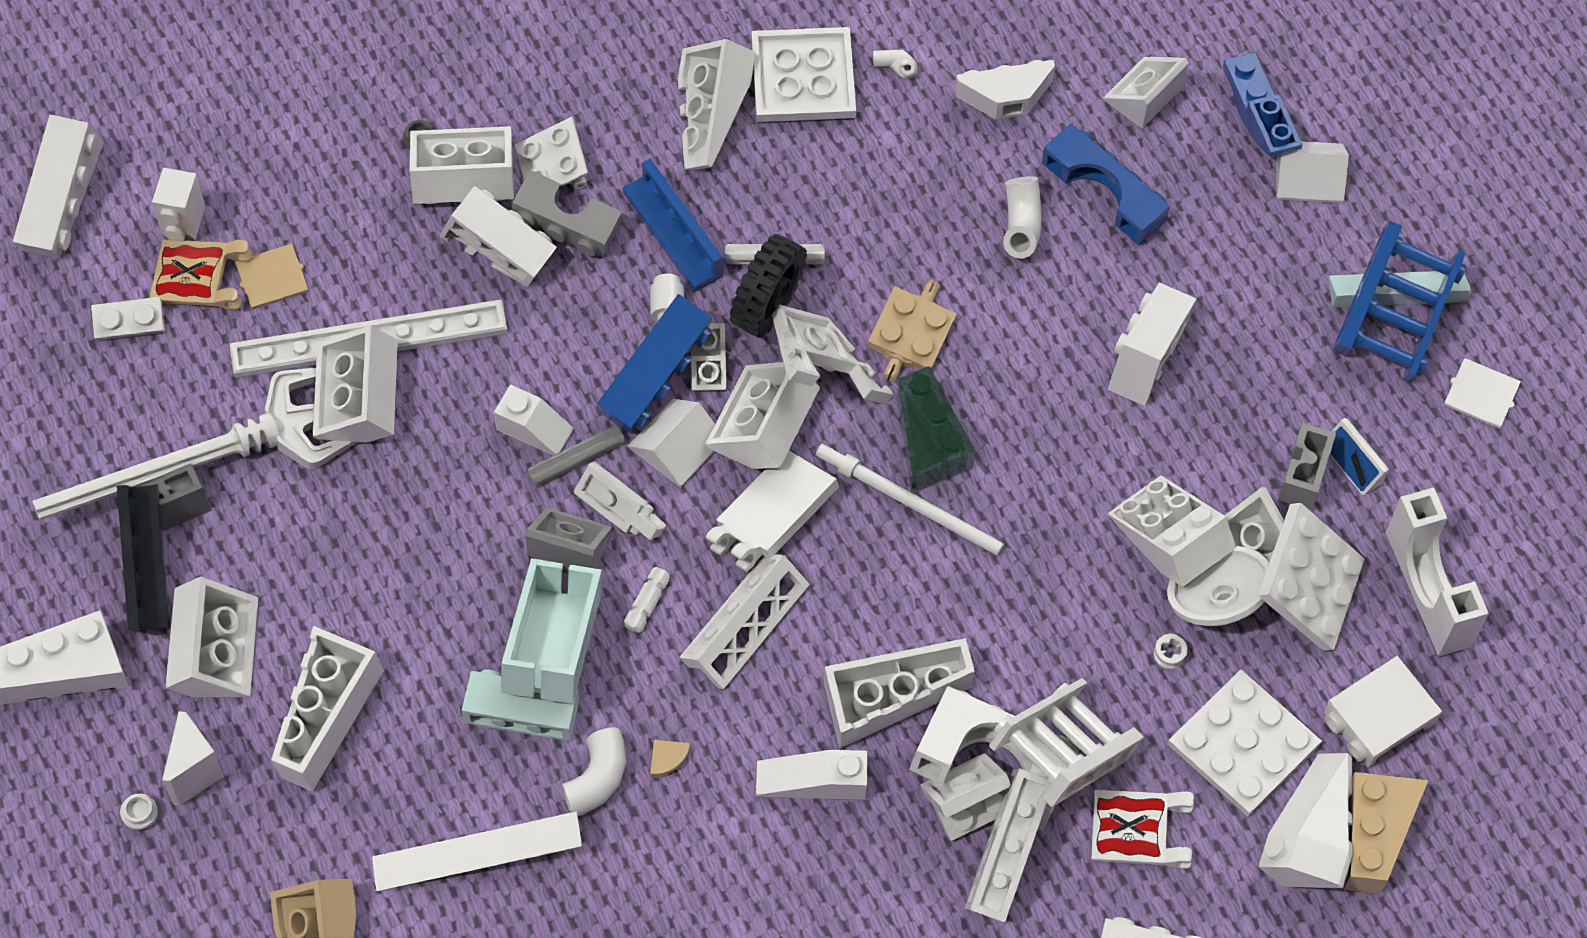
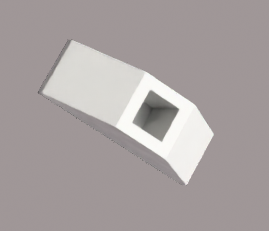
[955,60,1055,120]

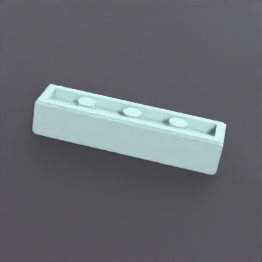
[1328,271,1471,307]

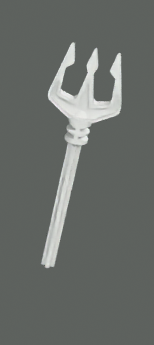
[32,368,357,521]

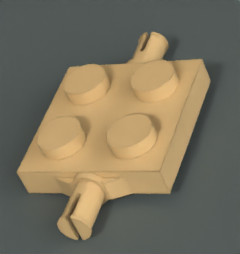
[866,280,957,382]

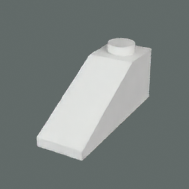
[756,750,867,800]

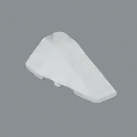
[1258,753,1353,888]

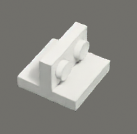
[920,753,1011,841]

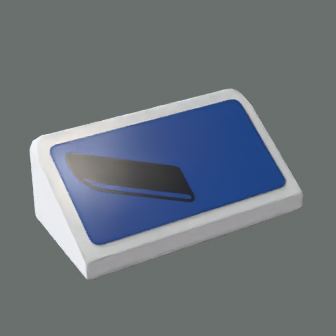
[1330,418,1388,495]

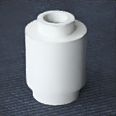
[650,274,684,323]

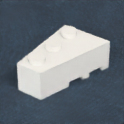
[439,186,557,287]
[1108,282,1196,406]

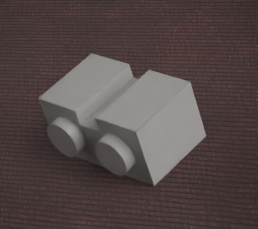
[1278,423,1336,511]

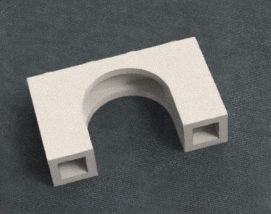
[1386,487,1489,657]
[909,686,1079,831]

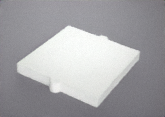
[1444,358,1521,429]

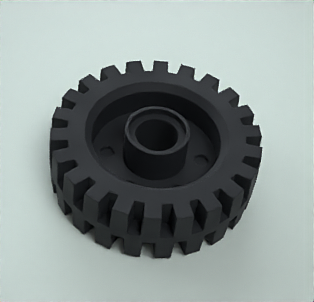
[729,234,807,338]

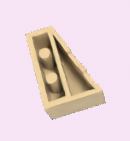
[1344,772,1428,894]

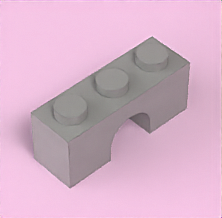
[512,170,622,257]

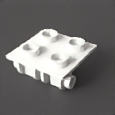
[515,117,589,189]

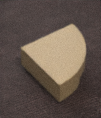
[650,740,690,778]

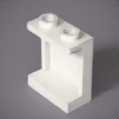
[1324,656,1442,768]

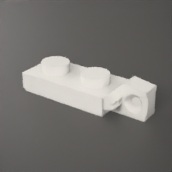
[574,462,666,540]

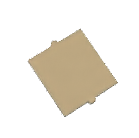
[235,244,309,309]

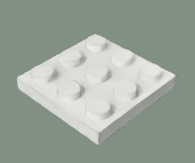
[751,27,856,122]
[1258,503,1364,651]
[1167,669,1322,817]

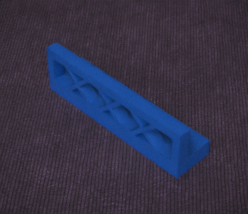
[623,158,723,292]

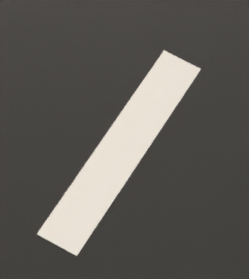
[372,811,582,891]

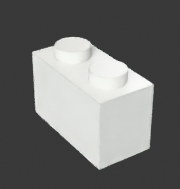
[152,168,206,241]

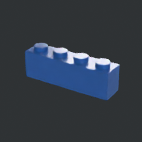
[596,294,713,434]

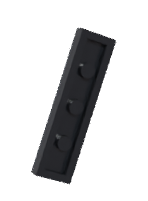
[117,485,170,631]

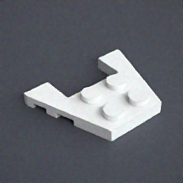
[772,305,894,404]

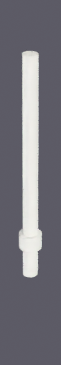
[816,443,1004,556]

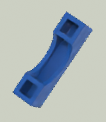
[1041,123,1170,246]

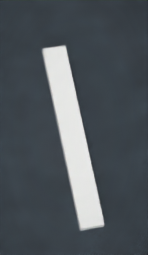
[229,299,508,378]

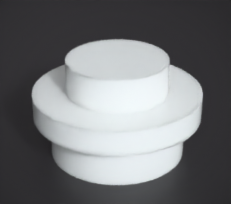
[120,794,158,830]

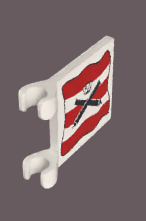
[1091,790,1194,868]

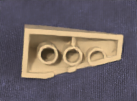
[270,879,357,938]

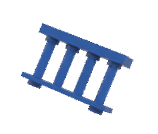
[1332,221,1466,382]

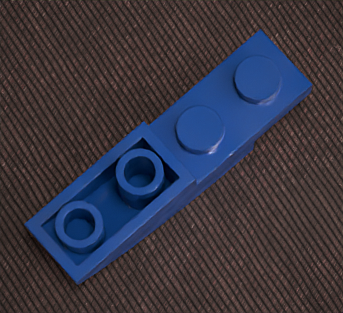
[1223,52,1302,156]

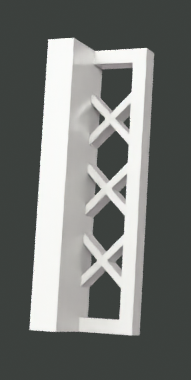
[679,554,810,689]
[964,768,1050,922]

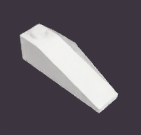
[678,39,755,171]

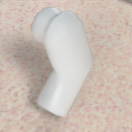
[873,50,918,79]

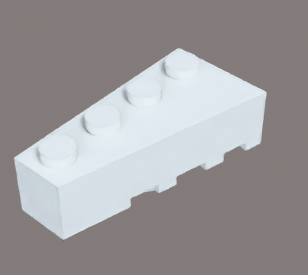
[13,115,104,259]
[0,610,129,705]
[271,626,384,791]
[824,638,974,749]

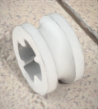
[1154,634,1187,669]

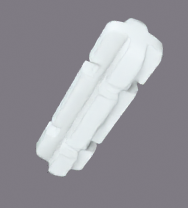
[624,567,669,633]

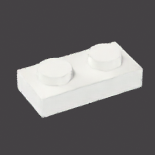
[91,297,165,341]

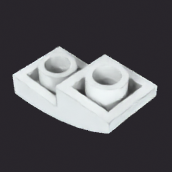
[691,323,726,391]

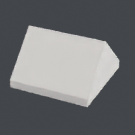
[1103,57,1189,128]
[1276,141,1349,203]
[628,398,715,488]
[1225,487,1284,562]
[163,711,224,806]

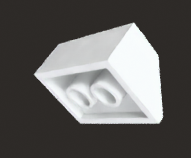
[410,126,514,204]
[313,325,398,443]
[705,362,820,469]
[165,576,258,698]

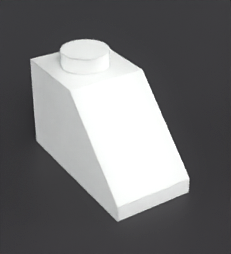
[494,384,574,456]

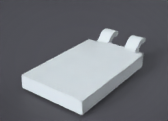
[706,451,839,572]

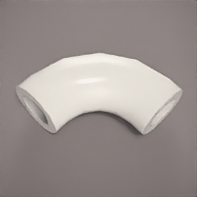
[1003,176,1041,259]
[562,727,626,817]

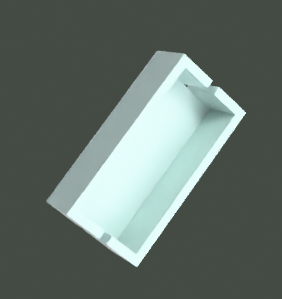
[501,558,602,704]

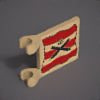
[149,240,253,311]

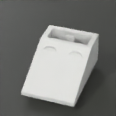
[1108,476,1236,587]

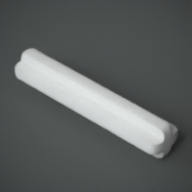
[725,244,825,264]

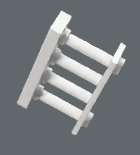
[989,678,1144,807]

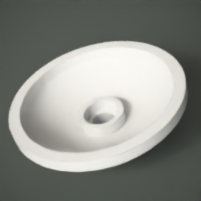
[1167,546,1269,626]

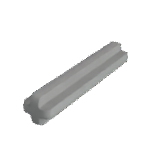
[527,426,624,487]

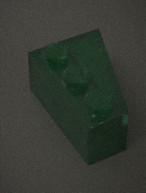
[896,366,976,493]

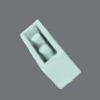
[462,670,579,741]

